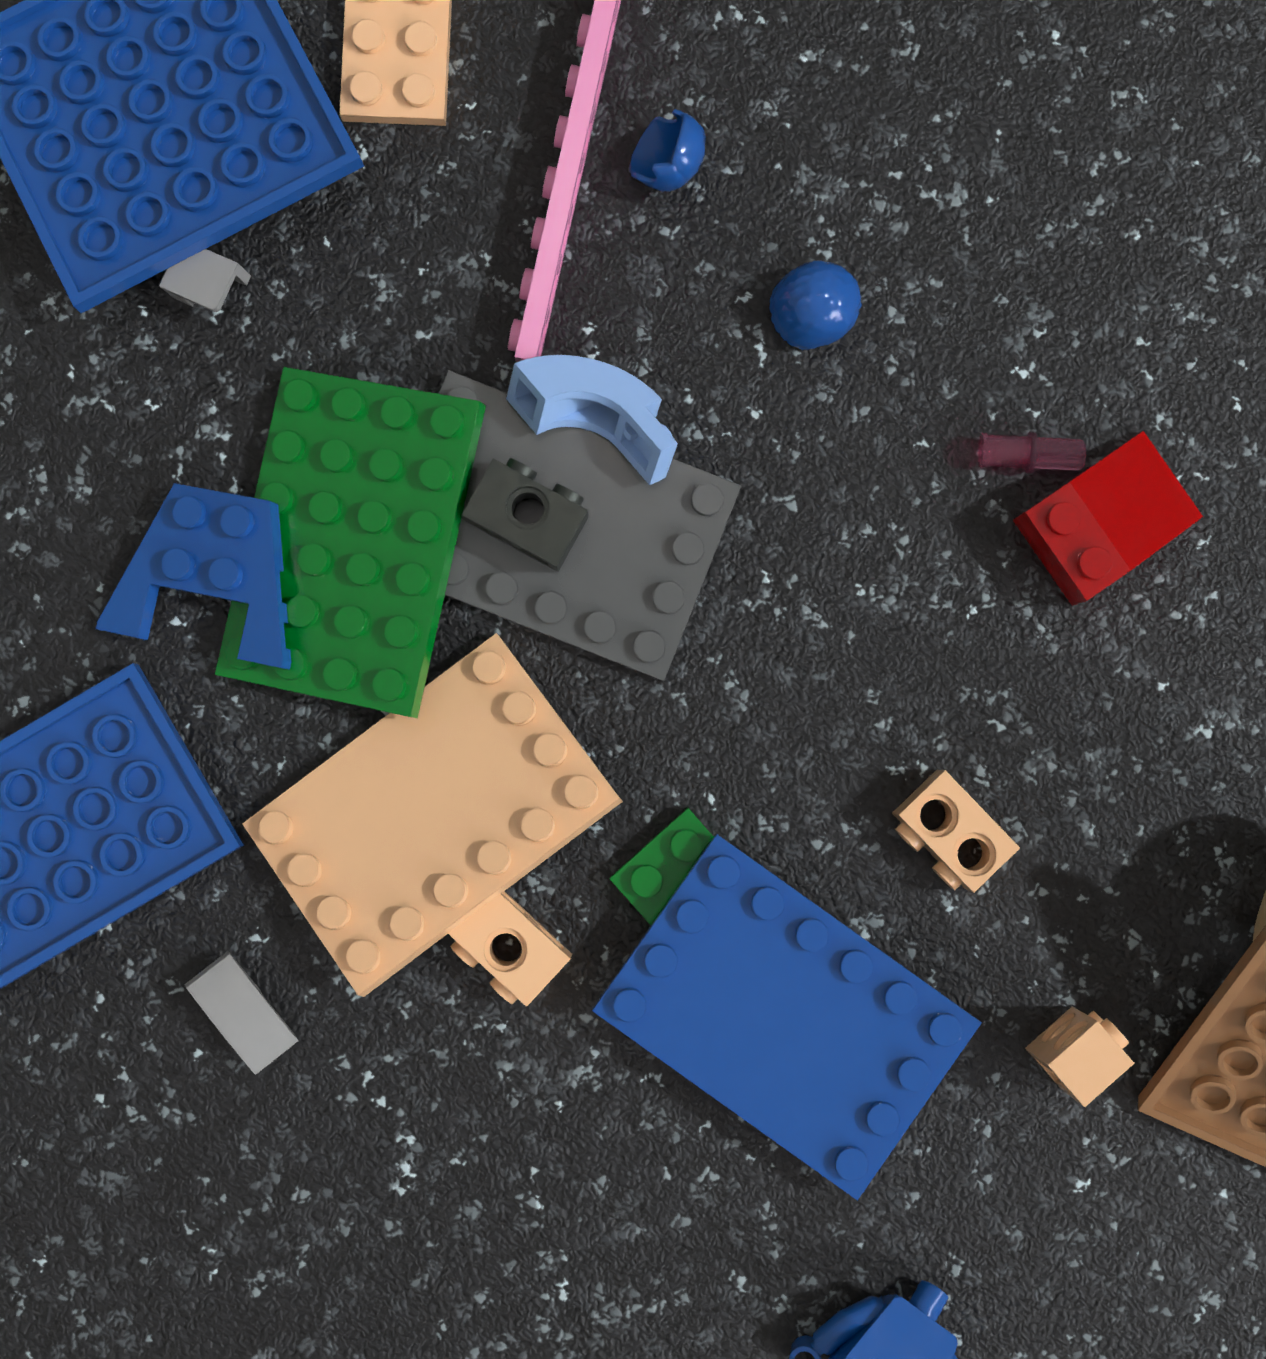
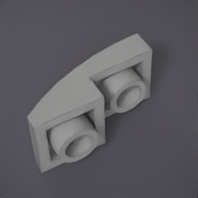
[185,951,298,1075]

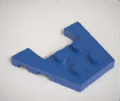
[96,483,292,670]

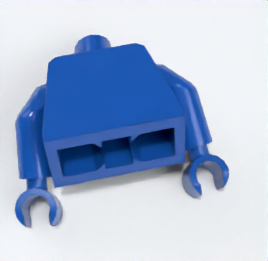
[789,1280,958,1359]

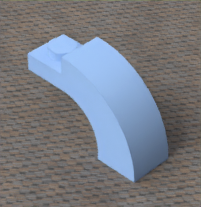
[506,355,678,485]

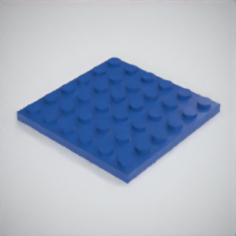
[0,0,364,313]

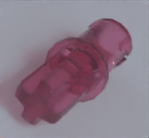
[978,431,1086,474]

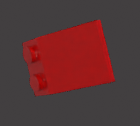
[1013,431,1203,606]

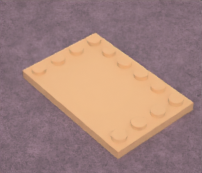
[242,633,623,997]

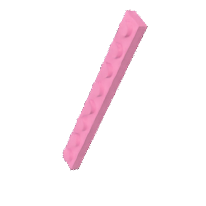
[508,0,621,362]

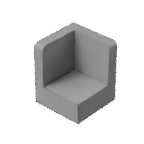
[159,249,251,312]

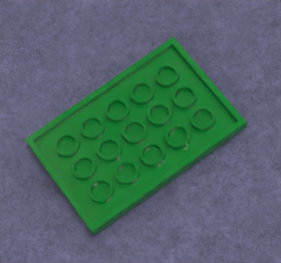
[215,367,486,718]

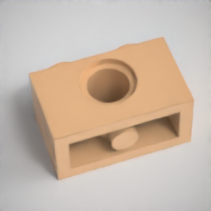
[448,891,572,1007]

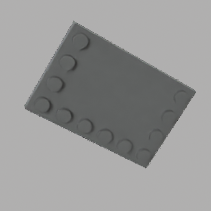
[439,370,741,682]

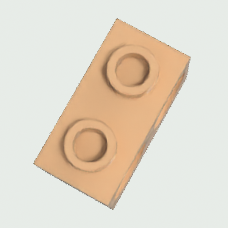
[892,770,1020,893]
[1025,1006,1134,1107]

